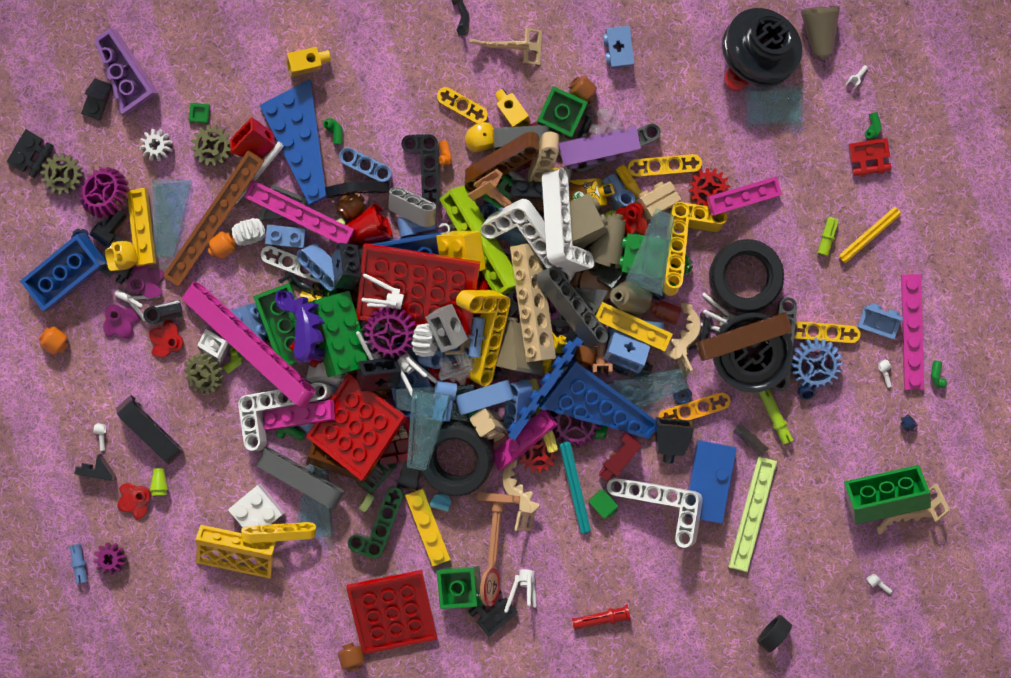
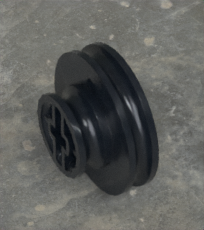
[722,8,802,87]
[713,312,793,393]

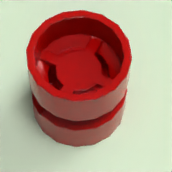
[723,68,749,92]

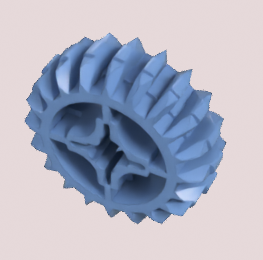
[791,338,843,390]

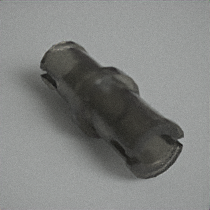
[732,423,769,457]

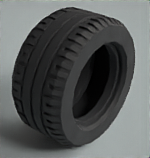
[709,239,785,313]
[419,419,494,496]

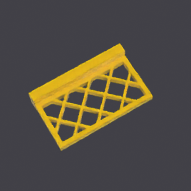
[195,525,276,579]

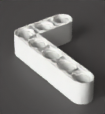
[542,168,594,272]
[481,199,576,282]
[238,383,333,451]
[607,478,703,548]

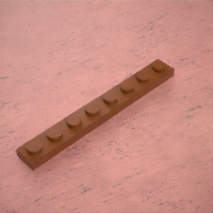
[163,150,264,287]

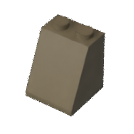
[570,193,608,249]
[496,317,543,375]

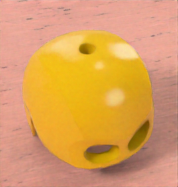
[464,122,494,153]
[105,241,137,271]

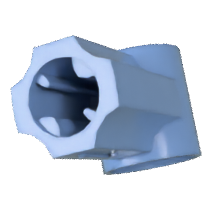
[602,173,635,211]
[397,217,437,237]
[433,381,457,421]

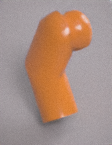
[438,140,452,166]

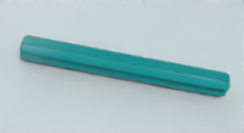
[559,442,591,533]

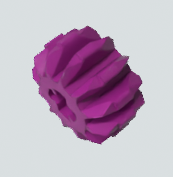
[93,542,127,575]

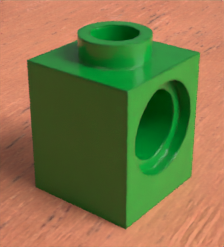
[588,488,618,519]

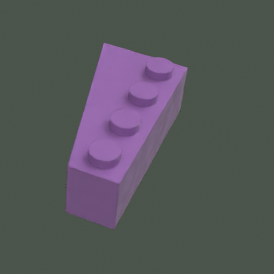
[94,28,159,115]
[559,126,641,170]

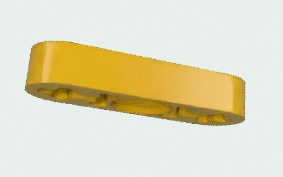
[437,87,488,124]

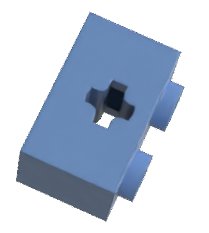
[603,25,634,69]
[265,225,308,249]
[603,332,650,373]

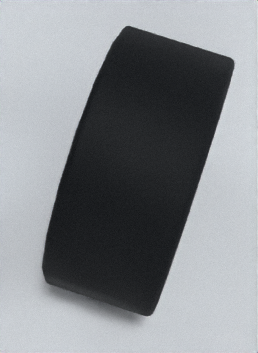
[757,615,792,652]

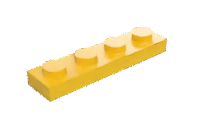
[127,188,156,267]
[596,302,673,351]
[405,488,451,566]

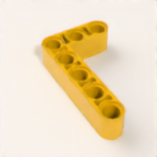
[662,202,727,296]
[456,290,510,387]

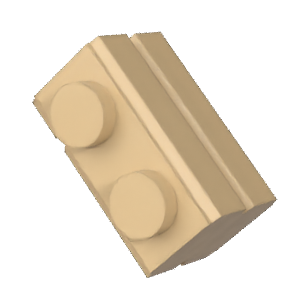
[634,181,681,221]
[470,408,508,441]

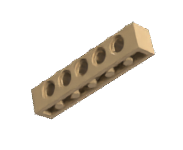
[510,244,556,363]

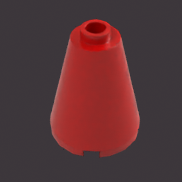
[346,203,393,246]

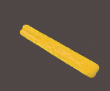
[839,207,901,263]

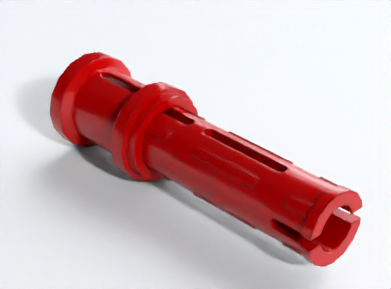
[572,604,631,630]

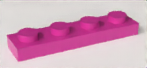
[706,176,782,216]
[264,400,335,431]
[494,410,558,471]

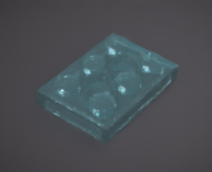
[745,86,804,127]

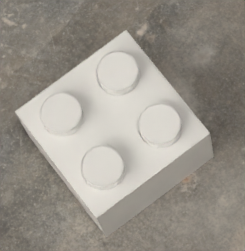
[228,483,285,527]

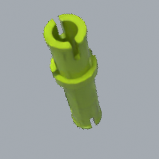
[758,389,794,445]

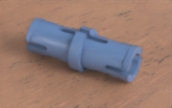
[468,317,486,357]
[69,543,88,584]

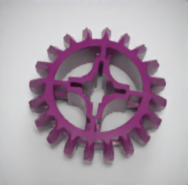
[78,167,130,218]
[364,306,416,359]
[552,414,601,448]

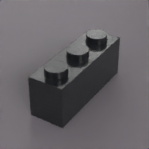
[510,180,570,212]

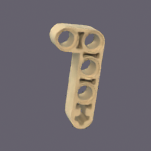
[527,132,559,182]

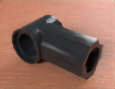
[89,210,127,247]
[143,300,183,324]

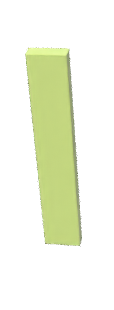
[728,456,777,572]

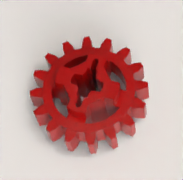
[688,168,731,206]
[519,438,558,473]

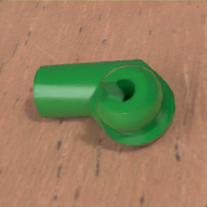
[865,112,882,140]

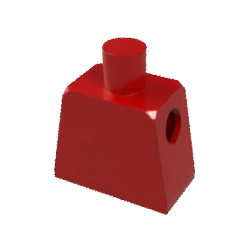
[230,117,275,159]

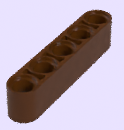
[465,132,539,192]
[696,312,793,361]

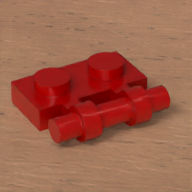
[848,138,892,177]

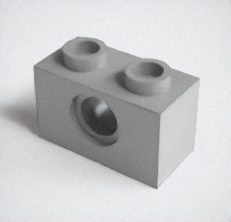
[425,304,468,353]

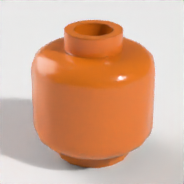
[207,231,237,260]
[38,327,68,355]

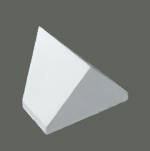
[197,329,231,368]

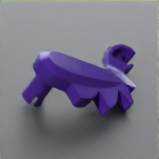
[275,290,325,363]

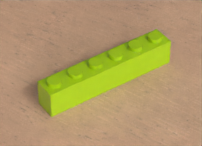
[439,186,516,295]

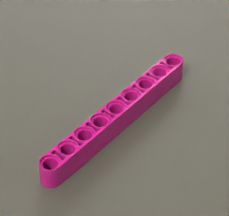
[182,282,316,408]

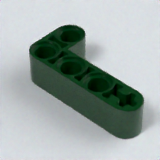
[348,486,404,559]

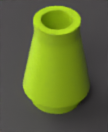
[150,468,169,496]

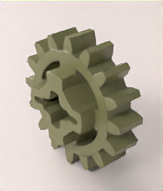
[191,125,231,167]
[40,153,84,195]
[184,353,224,395]

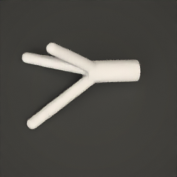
[115,289,160,321]

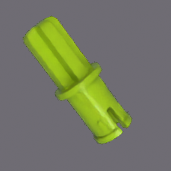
[817,217,839,256]

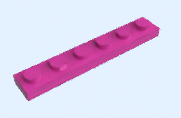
[244,180,355,244]
[901,274,924,390]

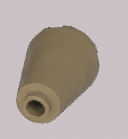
[801,6,840,59]
[586,213,626,268]
[610,278,653,316]

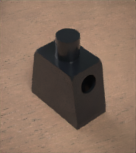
[655,417,694,463]

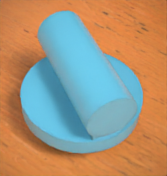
[430,493,452,512]

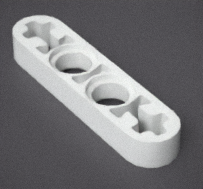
[261,246,320,283]

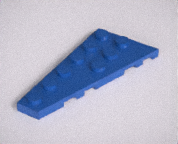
[259,79,327,206]
[507,337,584,441]
[539,360,655,439]

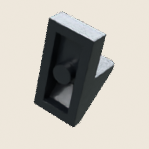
[81,78,112,120]
[74,454,116,481]

